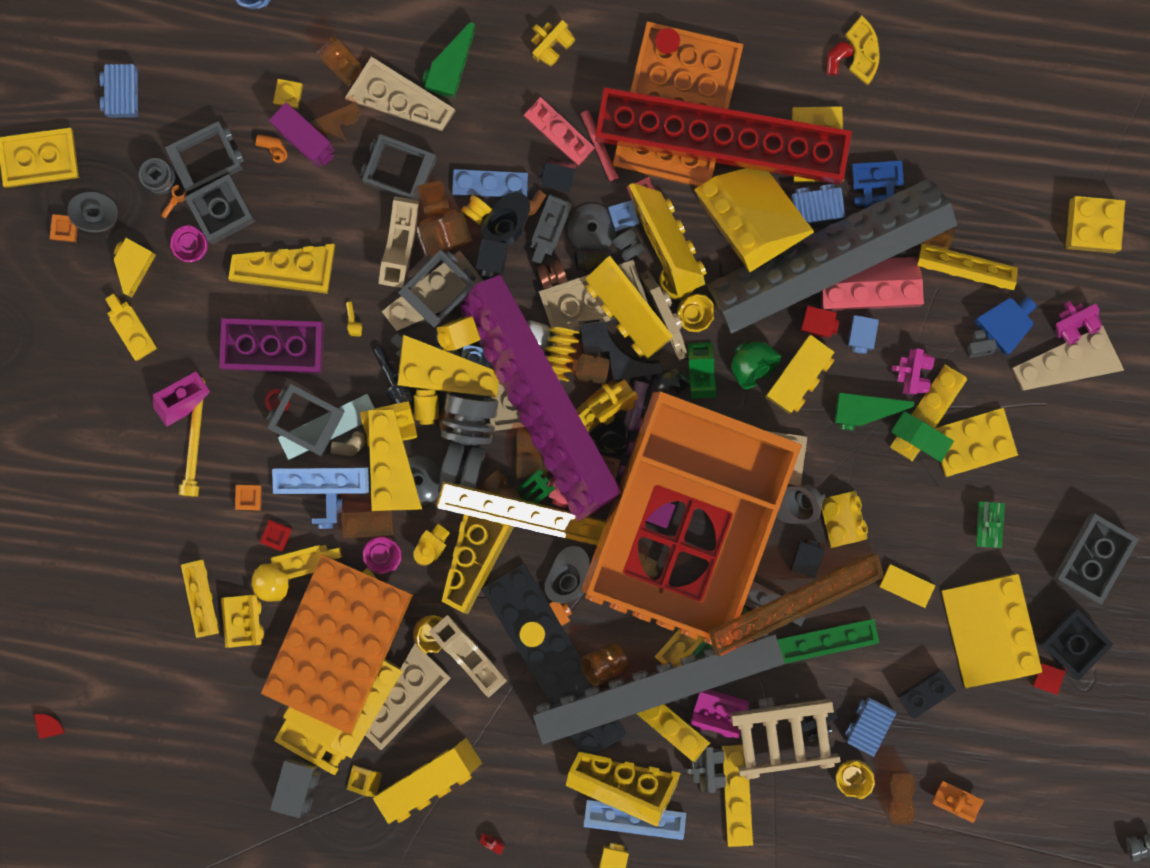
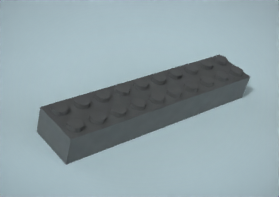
[706,178,957,334]
[533,630,785,745]

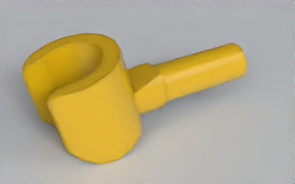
[346,302,362,337]

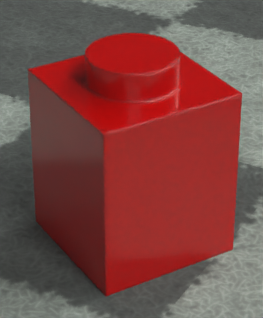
[800,306,839,339]

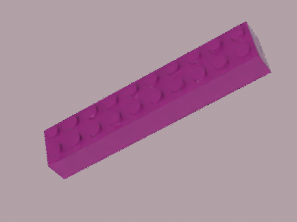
[459,275,622,521]

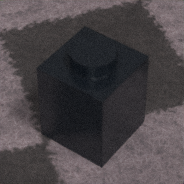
[538,157,577,193]
[790,539,824,578]

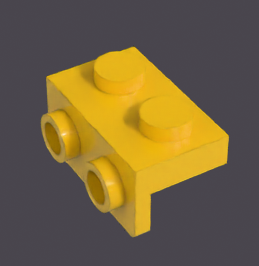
[821,491,868,548]
[221,595,264,648]

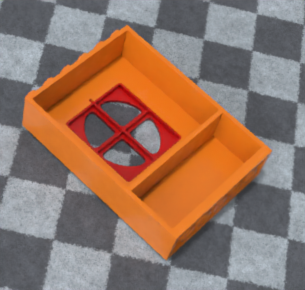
[581,391,802,648]

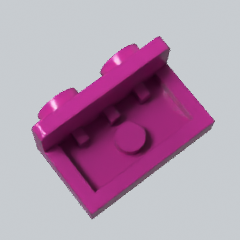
[691,690,749,738]

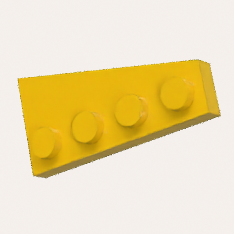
[228,244,335,294]
[397,335,499,398]

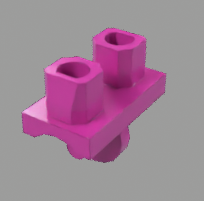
[1055,301,1102,345]
[891,349,935,395]

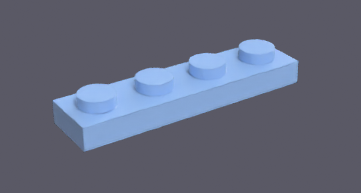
[272,468,369,494]
[583,800,686,840]

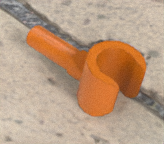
[161,185,187,218]

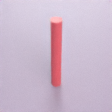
[580,110,619,182]

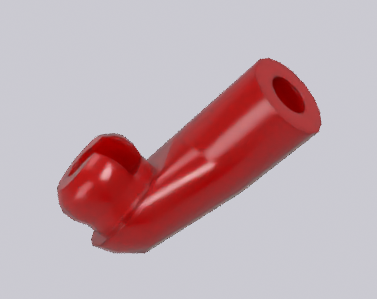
[826,42,854,76]

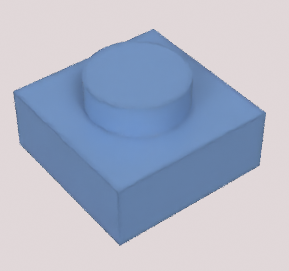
[608,200,640,232]

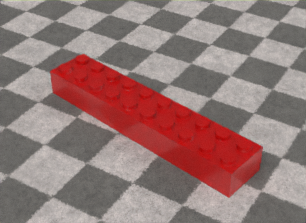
[595,87,852,185]

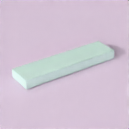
[278,394,375,460]

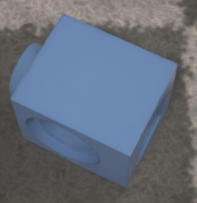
[846,315,879,354]

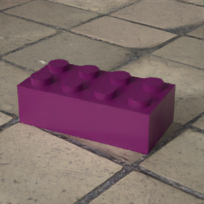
[219,318,325,374]

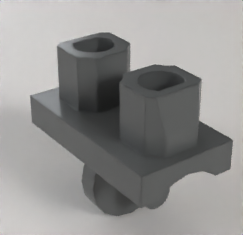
[684,746,726,793]

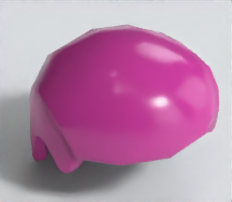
[170,225,208,262]
[363,536,401,574]

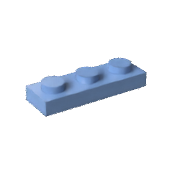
[452,169,528,198]

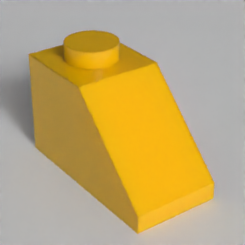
[114,238,156,298]

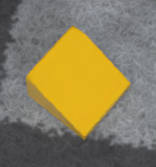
[346,765,382,797]

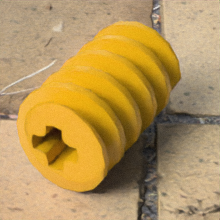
[544,327,580,382]

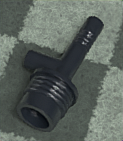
[373,346,414,404]

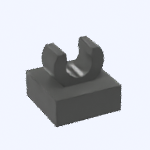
[967,329,997,358]

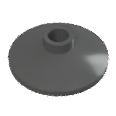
[67,192,118,232]
[567,204,617,250]
[408,456,441,505]

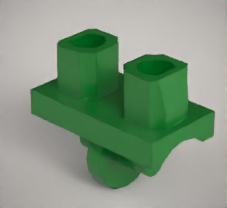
[976,501,1005,548]

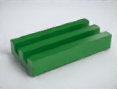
[514,469,555,504]

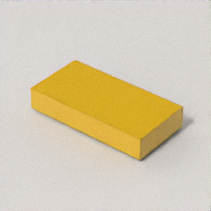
[879,564,936,608]

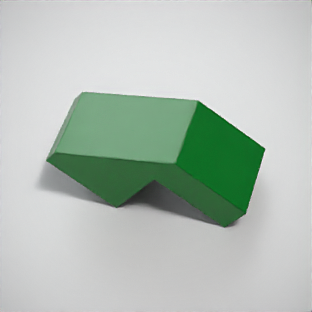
[688,342,716,399]
[891,411,954,462]

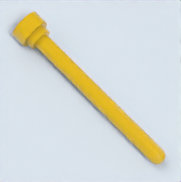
[178,377,205,497]

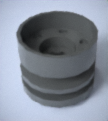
[441,392,499,445]

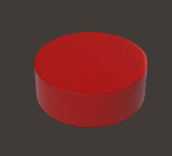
[655,28,680,55]

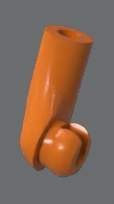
[256,134,287,163]

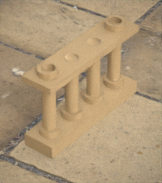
[730,699,841,779]

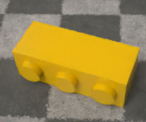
[765,335,834,414]

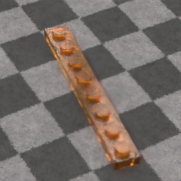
[709,553,884,656]

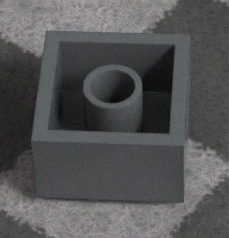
[185,174,256,245]
[270,757,321,818]

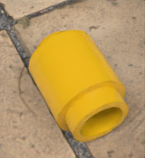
[414,388,439,425]

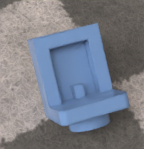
[312,493,343,529]

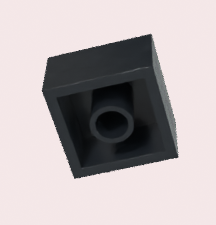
[1037,608,1114,680]

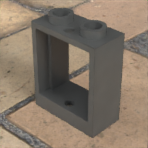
[165,121,244,195]
[360,134,437,204]
[398,250,476,329]
[266,384,345,456]

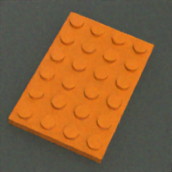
[613,22,744,187]
[261,555,413,734]

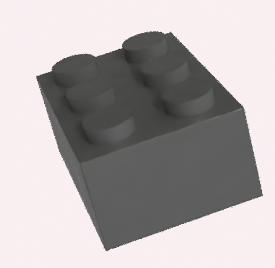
[1053,514,1139,605]

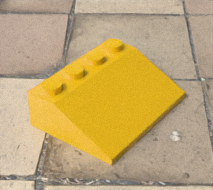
[694,168,814,272]
[629,183,707,297]
[585,256,673,359]
[941,574,1042,688]
[283,659,403,758]

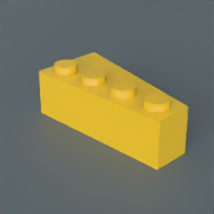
[442,514,514,614]
[372,738,482,824]
[566,752,681,827]

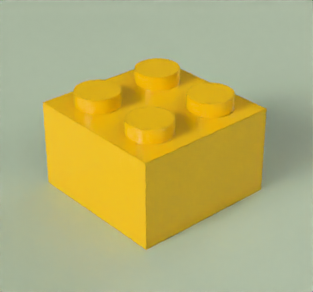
[1066,196,1125,254]

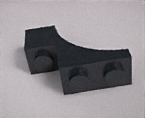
[579,318,662,383]

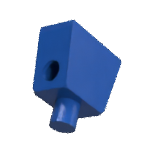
[973,296,1037,356]

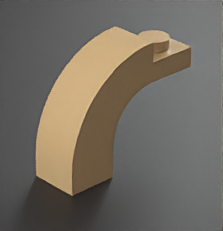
[379,196,419,288]
[429,615,507,697]

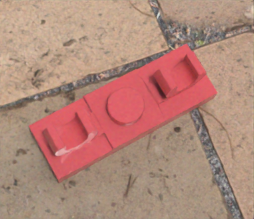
[524,97,595,166]

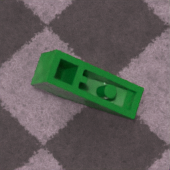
[422,22,476,99]
[834,393,914,431]

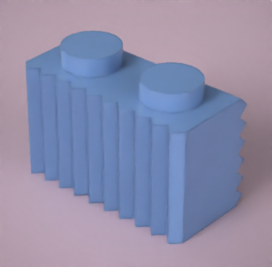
[100,64,138,118]
[790,184,845,224]
[844,697,897,757]

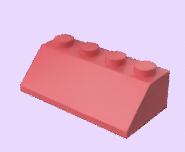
[820,257,924,311]

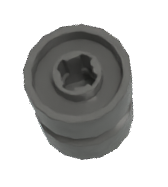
[139,158,177,195]

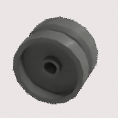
[438,440,486,493]

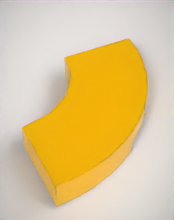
[845,15,880,86]

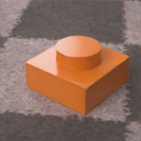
[50,214,78,243]
[235,485,262,511]
[549,602,572,626]

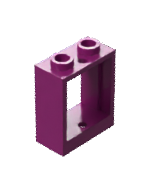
[269,102,335,168]

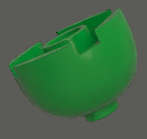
[731,341,781,389]

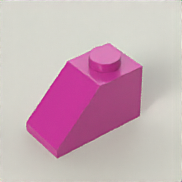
[153,372,210,427]

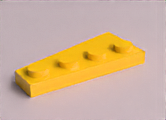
[368,409,422,511]

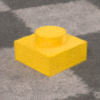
[273,79,303,109]

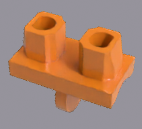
[932,781,984,823]

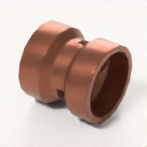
[536,258,567,290]

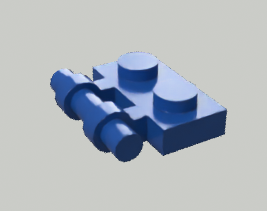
[851,161,904,209]

